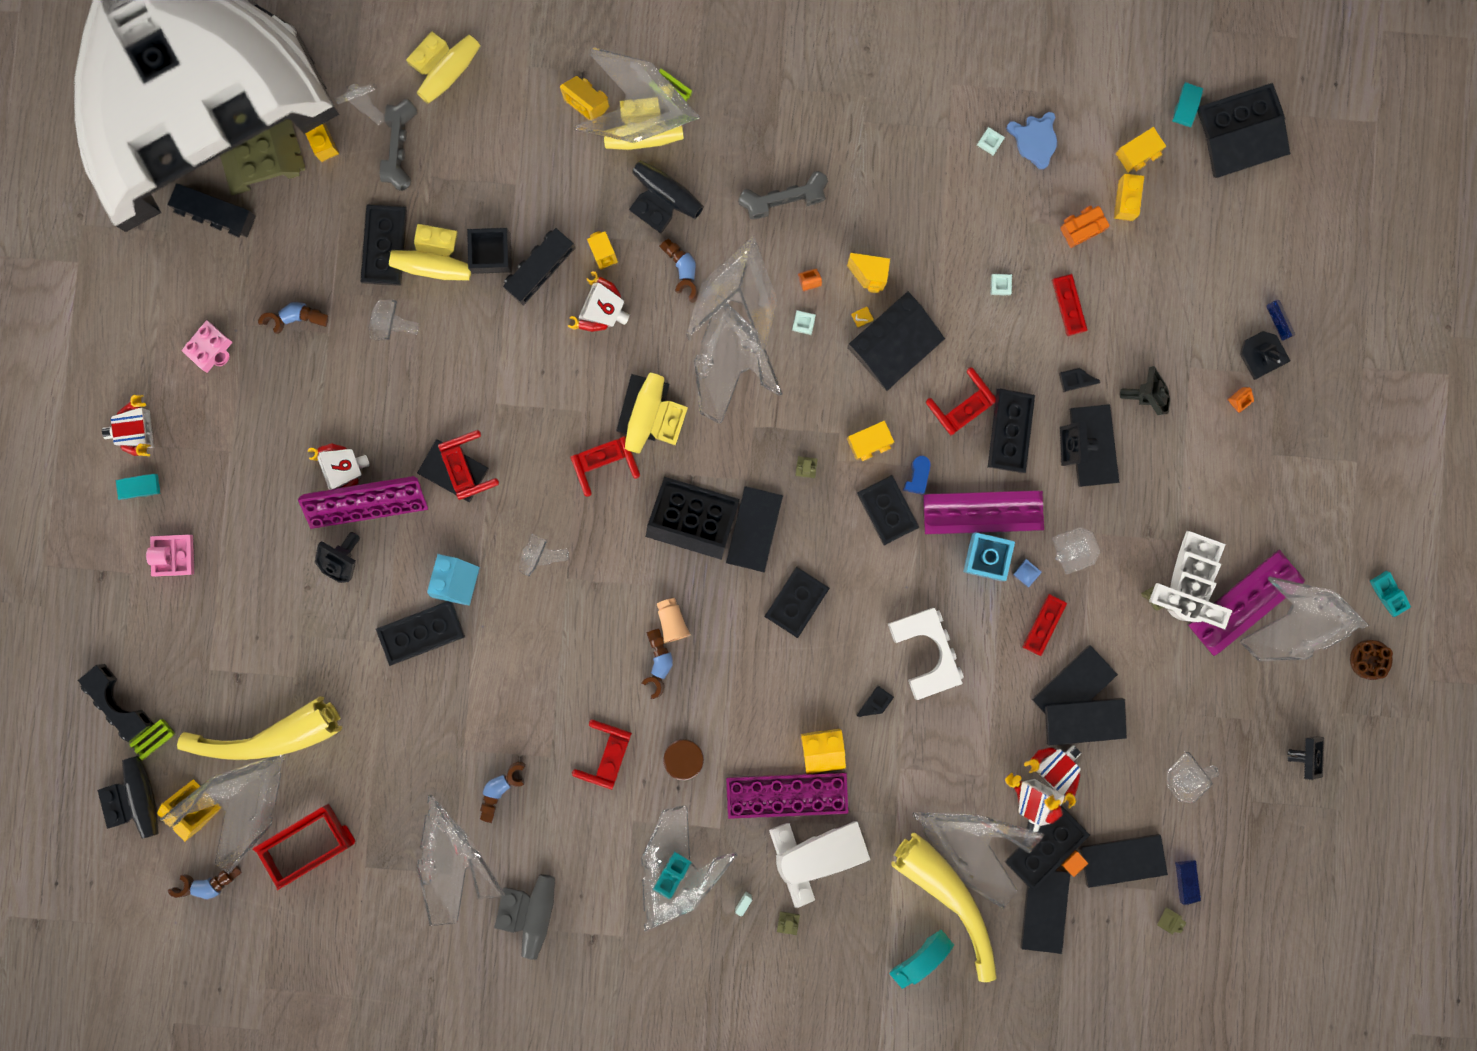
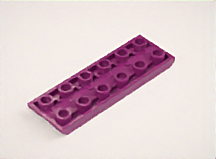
[298,476,428,529]
[923,491,1044,535]
[1188,549,1305,656]
[726,772,849,819]

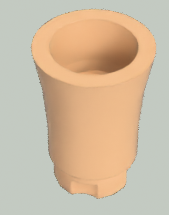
[657,598,691,643]

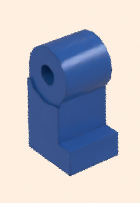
[903,456,930,495]

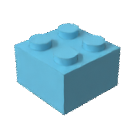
[963,533,1015,581]

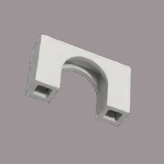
[888,608,964,700]

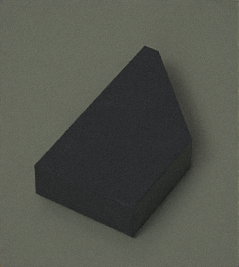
[1059,368,1100,392]
[856,685,894,717]

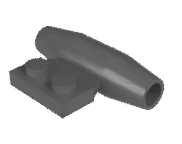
[494,874,555,960]

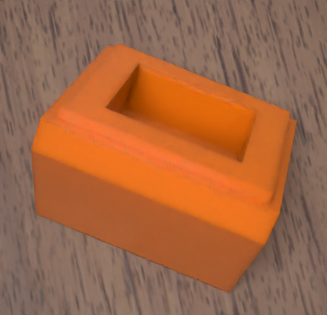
[798,269,822,291]
[1227,387,1254,413]
[1061,850,1088,877]

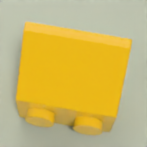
[560,76,609,124]
[847,253,890,293]
[801,729,846,774]
[157,779,221,842]

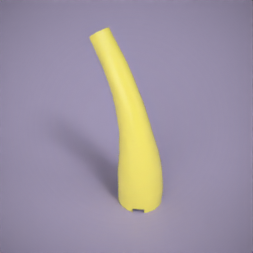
[177,697,342,760]
[891,833,997,982]

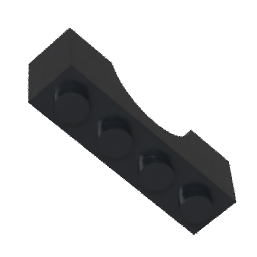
[77,664,154,742]

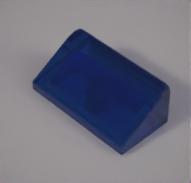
[1266,300,1295,341]
[1175,860,1201,905]

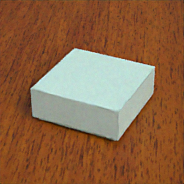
[977,127,1005,155]
[991,274,1012,295]
[792,310,816,335]
[735,892,752,916]

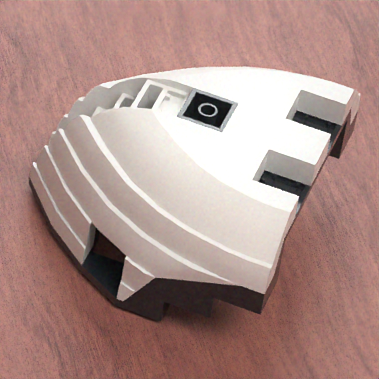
[74,0,340,232]

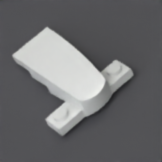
[1149,531,1232,629]
[769,821,870,908]

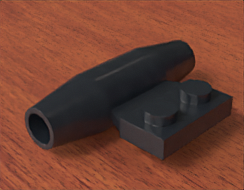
[629,160,704,234]
[97,756,159,839]

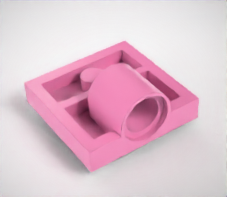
[181,320,232,373]
[146,535,194,577]

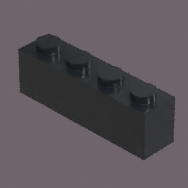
[167,183,256,238]
[503,228,576,306]

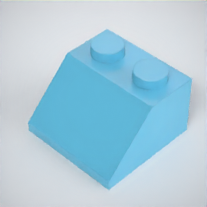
[427,554,480,606]

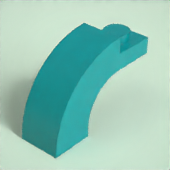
[889,929,954,989]

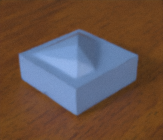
[1013,559,1041,587]

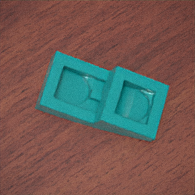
[1172,82,1204,128]
[116,474,160,500]
[1370,571,1411,617]
[652,852,692,900]

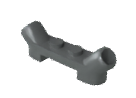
[380,99,417,191]
[738,171,828,220]

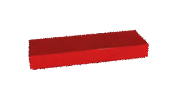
[1052,274,1088,337]
[1022,594,1067,656]

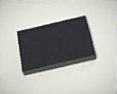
[616,374,670,441]
[417,439,489,503]
[857,475,920,546]
[764,566,830,638]

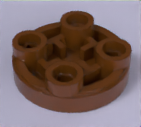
[1350,640,1393,680]
[663,739,704,780]

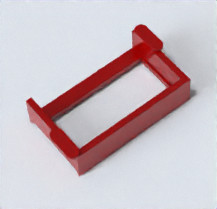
[252,804,355,890]

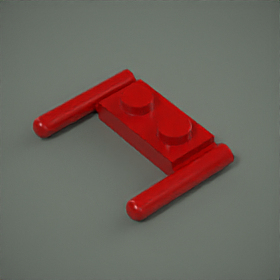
[926,367,996,436]
[438,430,499,500]
[570,436,640,497]
[572,719,632,790]

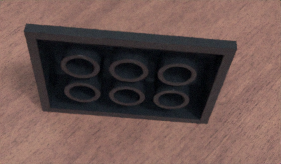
[847,291,945,391]
[645,477,740,560]

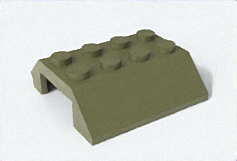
[220,114,305,196]

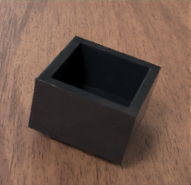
[467,228,512,274]

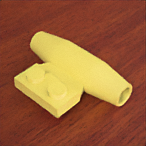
[406,31,480,104]
[603,96,684,150]
[389,224,471,280]
[625,373,688,454]

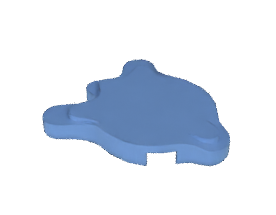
[1006,112,1057,169]

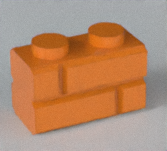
[1060,206,1110,248]

